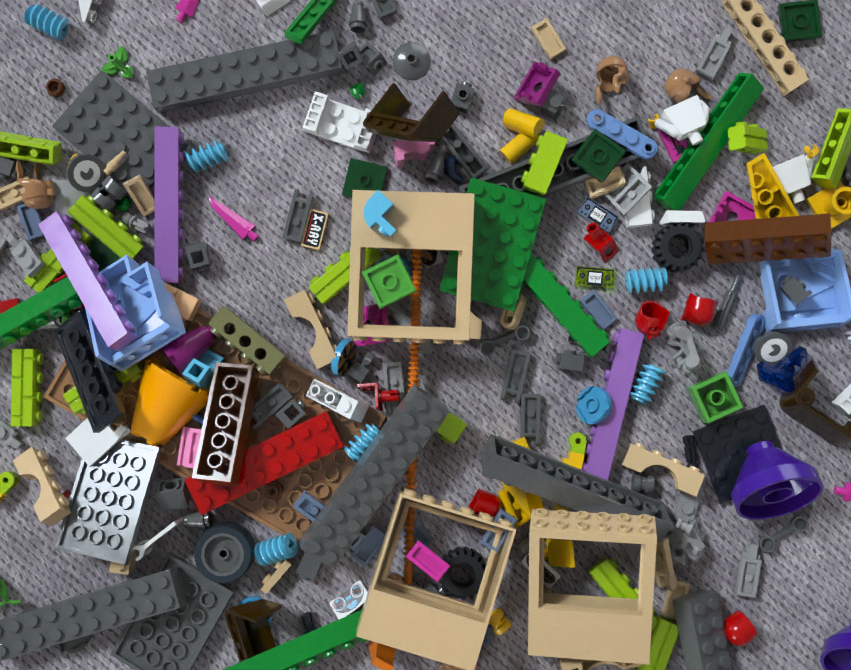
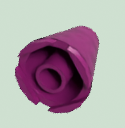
[161,326,216,376]

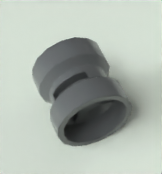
[631,473,654,494]

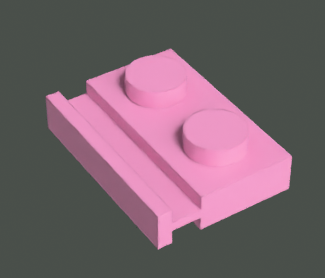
[177,427,202,468]

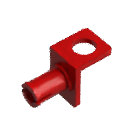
[584,222,619,263]
[356,382,400,412]

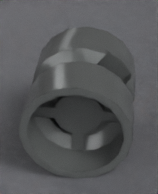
[91,175,128,212]

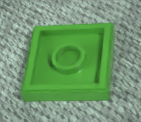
[362,254,417,309]

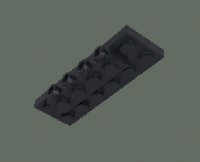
[54,310,126,433]

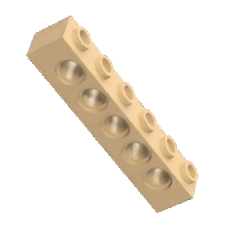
[721,0,809,96]

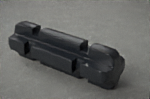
[683,435,699,468]

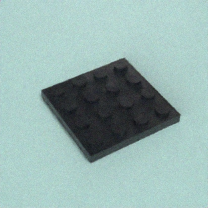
[691,405,782,504]

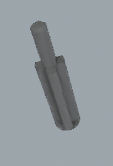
[712,274,741,330]

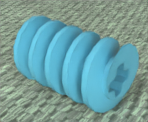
[24,4,69,41]
[185,139,229,173]
[625,267,667,294]
[629,364,667,407]
[343,423,380,462]
[254,533,298,566]

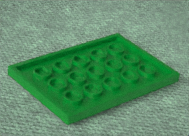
[439,178,546,312]

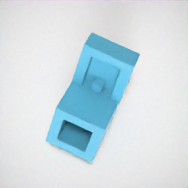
[364,190,397,238]
[182,349,225,389]

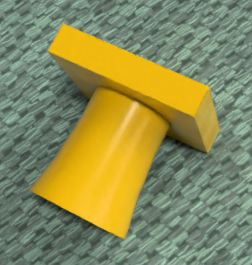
[805,180,851,229]

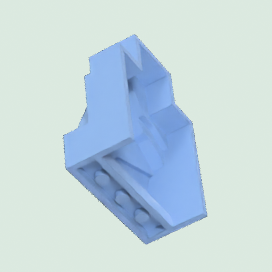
[759,248,851,333]
[85,255,186,372]

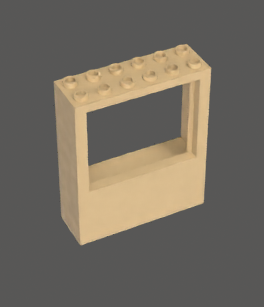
[347,190,475,344]
[356,488,517,670]
[528,508,657,665]

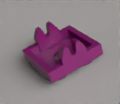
[513,61,561,107]

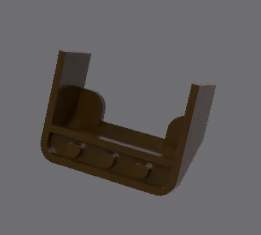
[363,83,460,142]
[779,359,851,445]
[225,599,282,662]

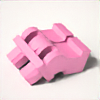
[393,140,436,168]

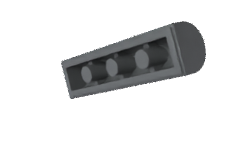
[441,124,488,179]

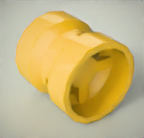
[488,608,512,636]

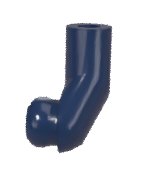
[444,156,464,185]

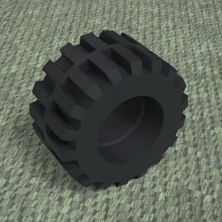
[651,223,705,272]
[439,546,486,600]

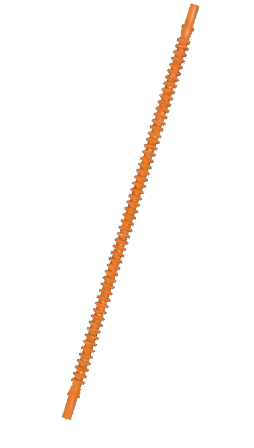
[403,250,423,585]

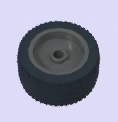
[194,522,255,583]

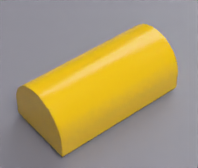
[503,108,546,139]
[499,133,539,166]
[497,488,530,528]

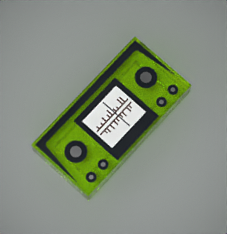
[574,266,615,288]

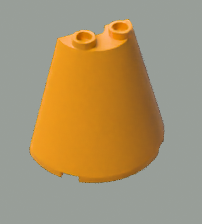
[130,356,209,447]

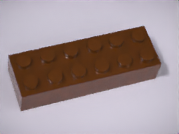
[705,213,832,265]
[192,362,260,487]

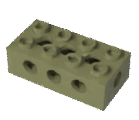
[208,305,289,376]

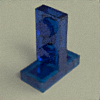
[757,346,808,393]

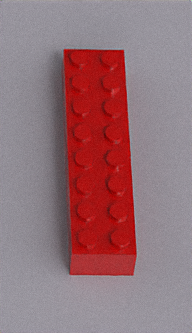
[184,410,345,515]

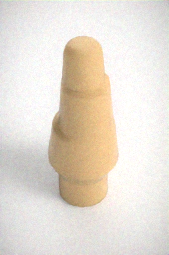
[103,151,127,175]

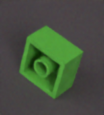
[686,372,743,423]

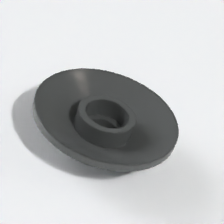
[393,42,430,80]

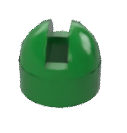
[349,83,366,99]
[115,196,131,212]

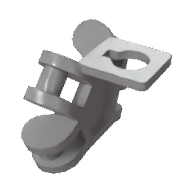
[667,323,704,374]
[664,517,706,567]

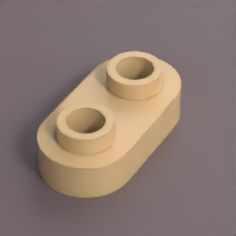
[500,293,526,330]

